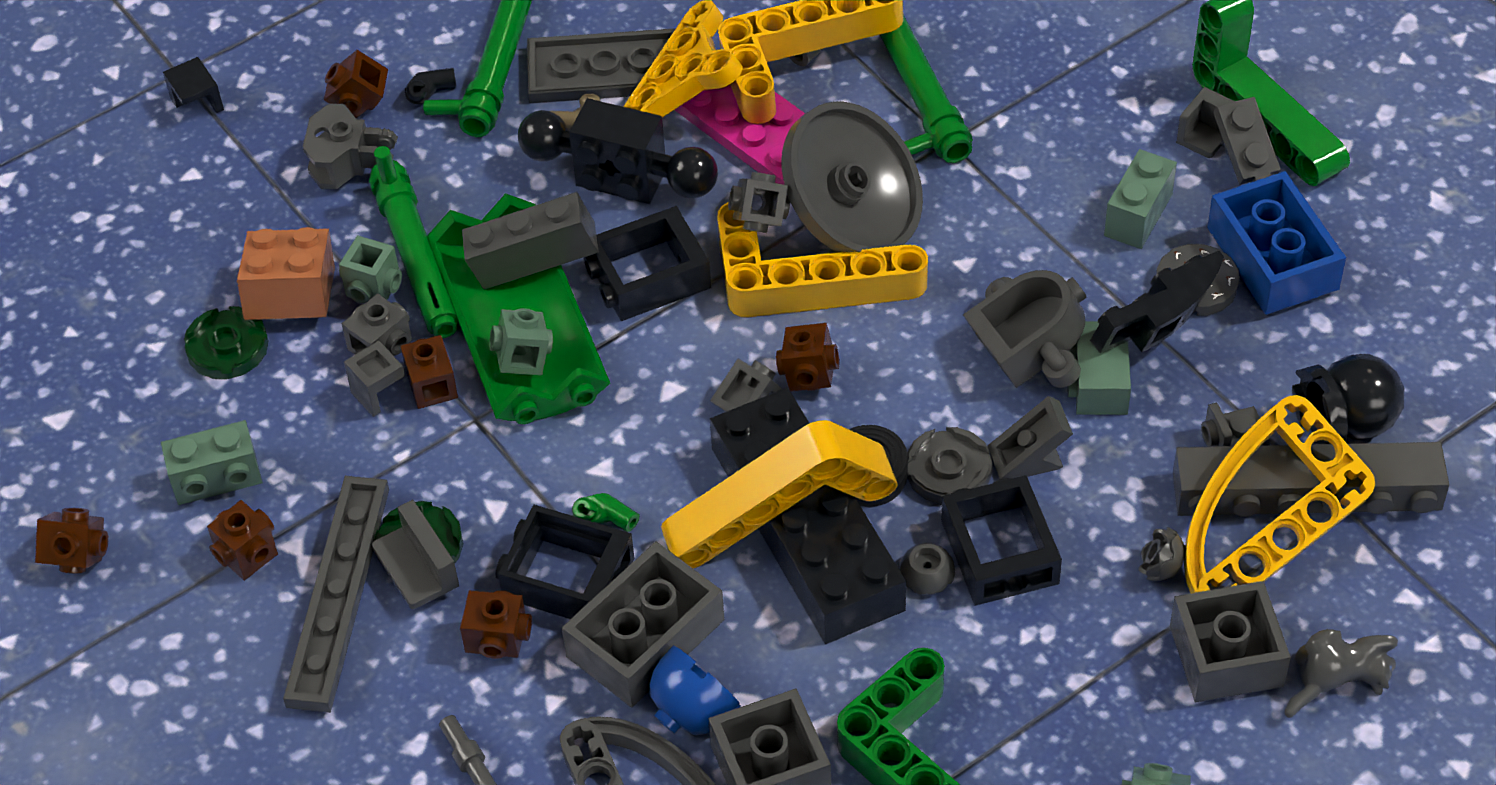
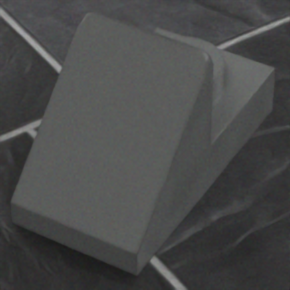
[987,396,1073,479]

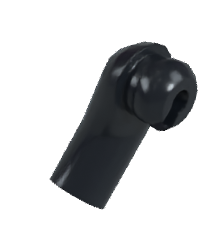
[405,68,456,104]

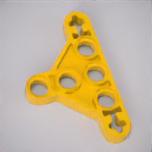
[623,0,742,118]

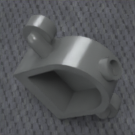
[963,270,1087,388]

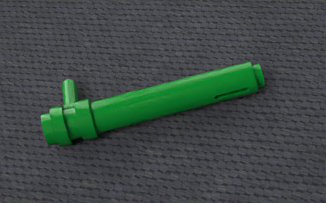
[423,0,533,137]
[880,14,973,163]
[369,146,459,338]

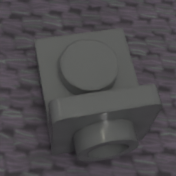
[710,358,782,412]
[1201,402,1271,447]

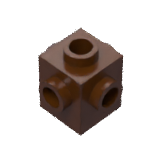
[324,50,388,118]
[776,323,840,392]
[207,500,278,581]
[35,508,108,573]
[460,590,532,659]

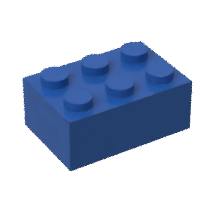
[1207,171,1346,315]

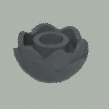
[1138,527,1185,581]
[899,543,955,595]

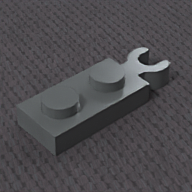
[1213,97,1281,185]

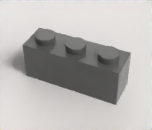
[462,192,599,290]

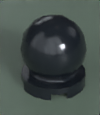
[1292,354,1405,445]

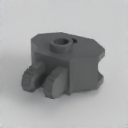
[303,103,398,189]

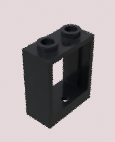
[583,206,711,321]
[941,475,1062,606]
[495,504,634,619]

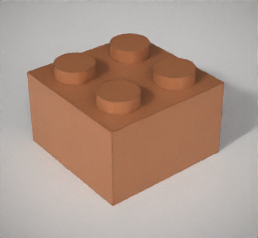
[237,227,335,320]

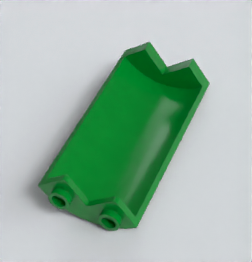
[427,193,610,424]

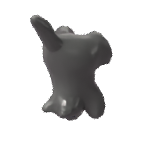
[1284,629,1398,718]

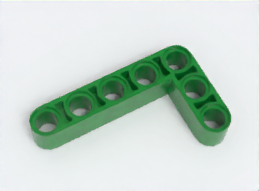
[1192,0,1350,186]
[837,648,960,785]

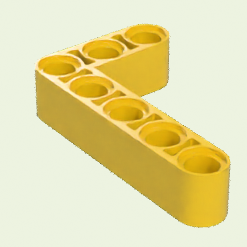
[718,0,904,124]
[717,202,928,317]
[661,420,897,569]

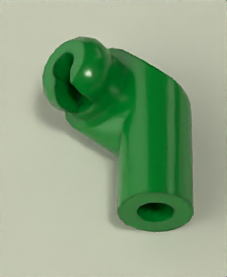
[572,493,640,532]

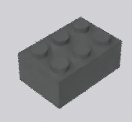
[562,541,725,708]

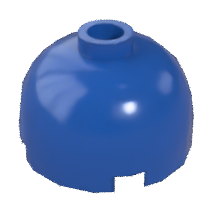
[649,645,741,735]

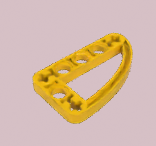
[1184,395,1375,593]

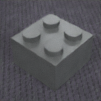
[1170,581,1291,703]
[708,688,831,785]

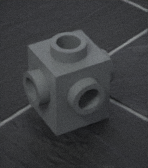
[728,172,790,233]
[341,293,412,356]

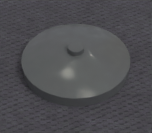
[781,101,923,254]

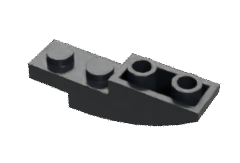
[1090,251,1224,353]

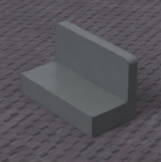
[372,500,459,609]

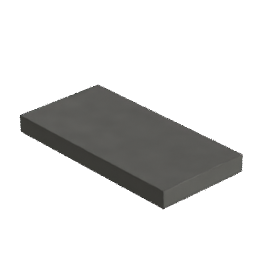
[527,28,676,103]

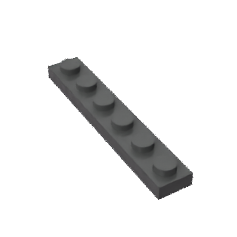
[283,476,389,713]

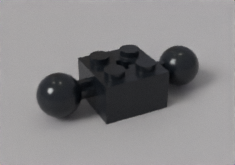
[518,98,718,204]

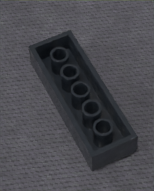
[710,387,906,645]

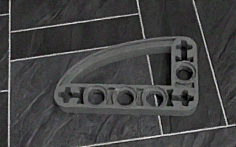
[560,717,716,785]

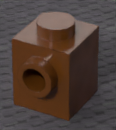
[400,335,458,409]

